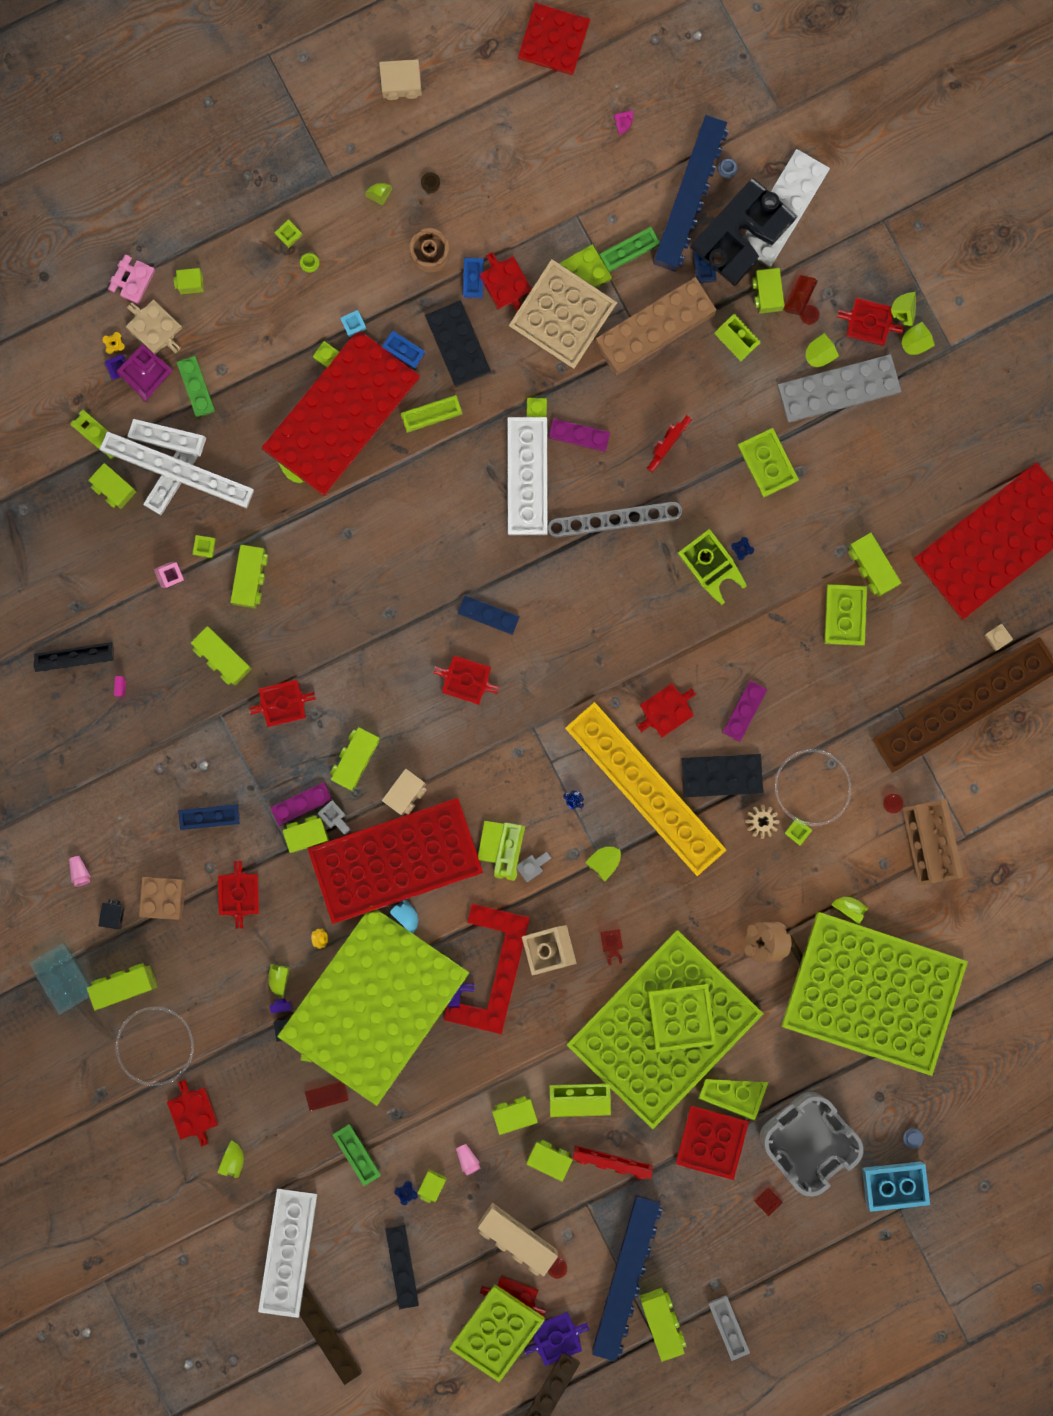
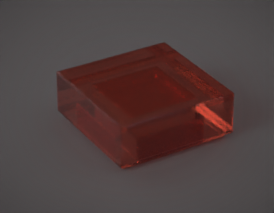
[754,1187,783,1217]

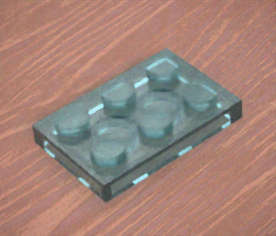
[29,943,90,1015]

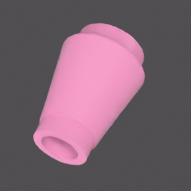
[69,856,91,887]
[456,1144,481,1176]

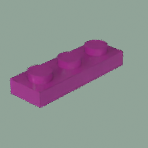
[549,418,610,452]
[722,681,768,742]
[270,782,333,826]

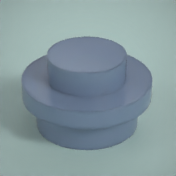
[718,159,738,178]
[903,1128,923,1149]

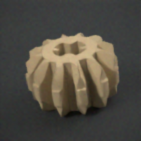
[745,805,780,839]

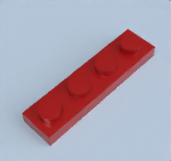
[573,1145,653,1180]

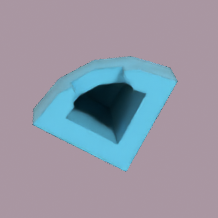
[390,900,419,934]

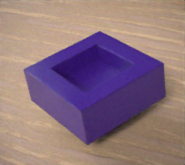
[104,355,126,381]
[270,999,293,1013]

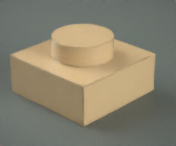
[984,624,1013,651]

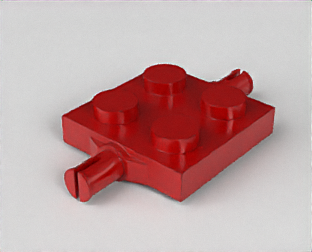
[479,252,532,312]
[837,298,903,346]
[646,415,693,473]
[433,655,500,705]
[249,680,316,728]
[637,683,696,738]
[218,861,260,929]
[167,1080,219,1147]
[479,1275,546,1317]

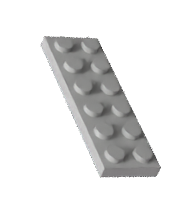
[777,354,902,423]

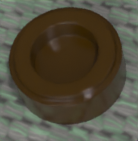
[421,172,440,193]

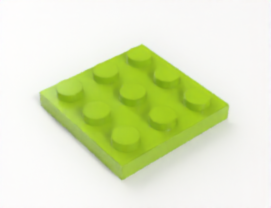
[648,984,716,1052]

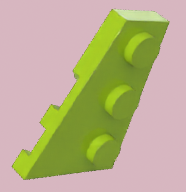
[698,1079,768,1120]

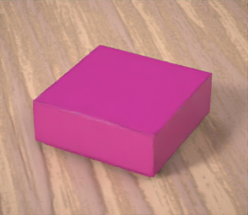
[114,676,126,698]

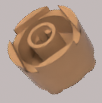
[410,228,450,273]
[745,922,791,963]

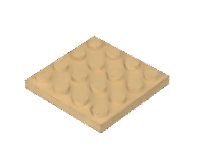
[509,259,617,369]

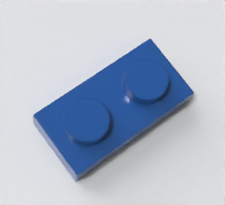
[463,258,483,299]
[382,330,425,369]

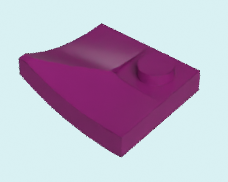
[116,344,173,402]

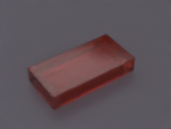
[783,275,818,316]
[305,1082,349,1111]

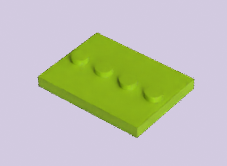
[449,1284,545,1383]

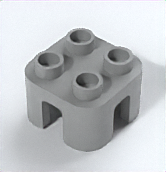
[760,1092,863,1196]

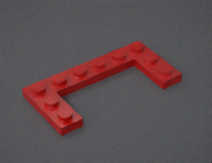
[444,904,530,1034]

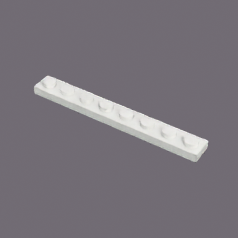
[100,432,254,509]

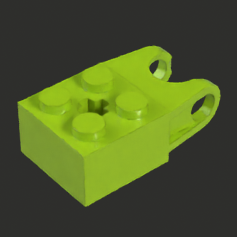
[677,529,747,605]

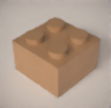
[139,877,186,920]

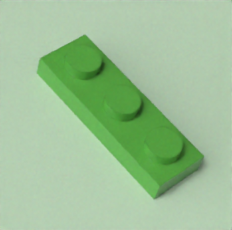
[599,227,660,272]
[177,356,215,418]
[332,1123,381,1186]

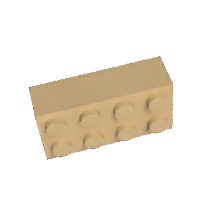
[478,1202,558,1276]

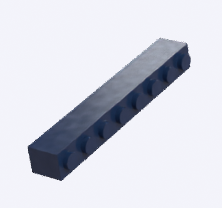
[654,115,729,272]
[592,1195,662,1362]

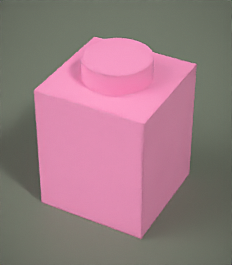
[154,562,184,588]

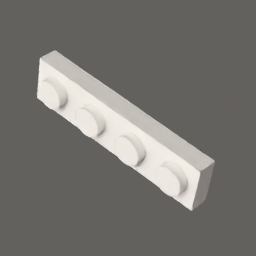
[127,419,206,456]
[143,451,198,515]

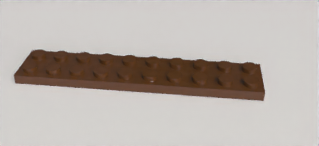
[871,637,1053,773]

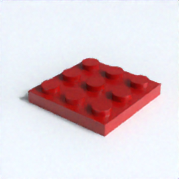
[518,2,590,76]
[675,1105,749,1180]

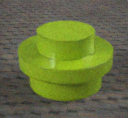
[300,253,319,273]

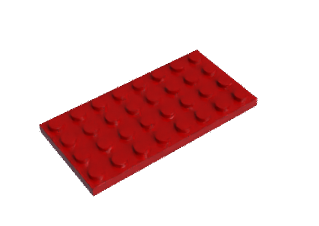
[261,331,420,496]
[913,462,1053,620]
[307,798,483,924]

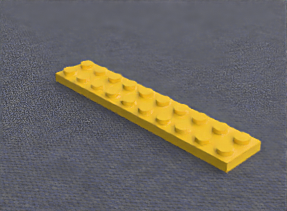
[565,702,726,876]

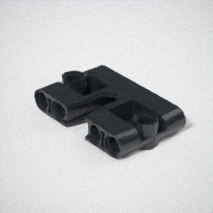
[690,177,798,286]

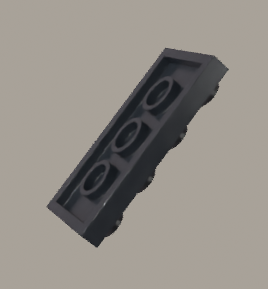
[425,300,491,387]
[681,754,763,798]

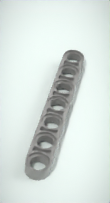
[548,502,682,538]

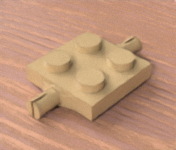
[126,300,182,354]

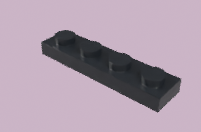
[33,642,114,672]
[385,1225,419,1310]

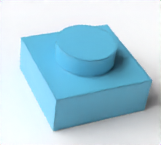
[340,310,367,337]

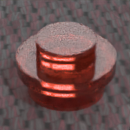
[800,305,820,325]
[883,794,903,814]
[548,1258,567,1279]

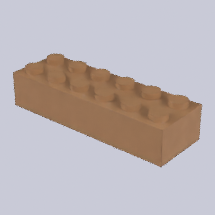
[595,277,716,376]

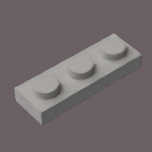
[708,1295,750,1361]

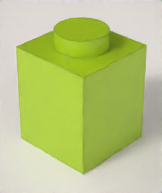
[174,268,204,294]
[417,1169,447,1203]

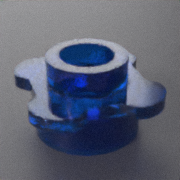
[731,537,754,560]
[563,790,584,809]
[394,1181,418,1205]

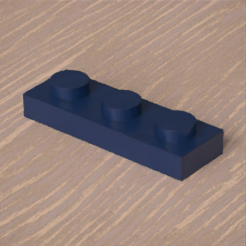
[458,595,520,635]
[178,804,240,830]

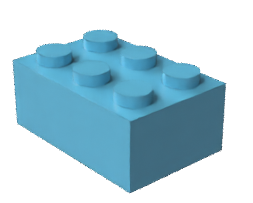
[862,1161,930,1212]

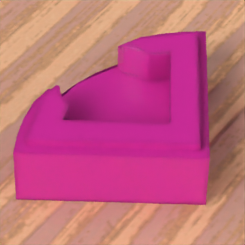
[614,110,633,135]

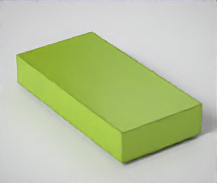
[478,821,504,863]

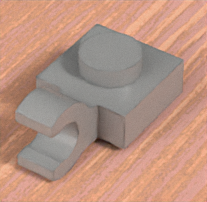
[317,800,351,835]
[517,852,551,882]

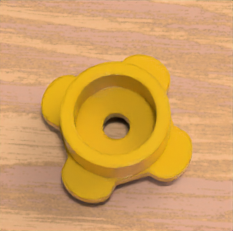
[102,332,125,354]
[311,928,328,949]

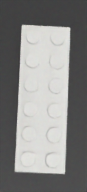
[744,149,830,268]
[508,417,547,535]
[258,1189,318,1318]

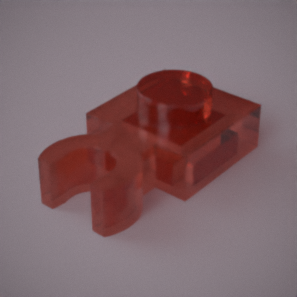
[600,929,623,965]

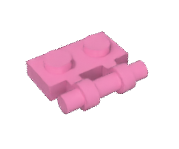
[108,255,156,305]

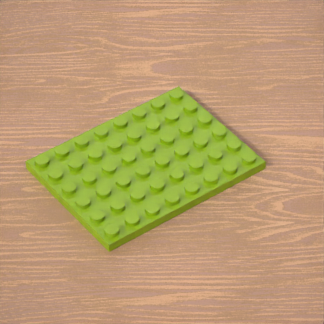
[277,906,469,1106]
[781,912,968,1076]
[566,930,764,1129]

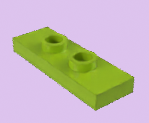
[401,395,463,433]

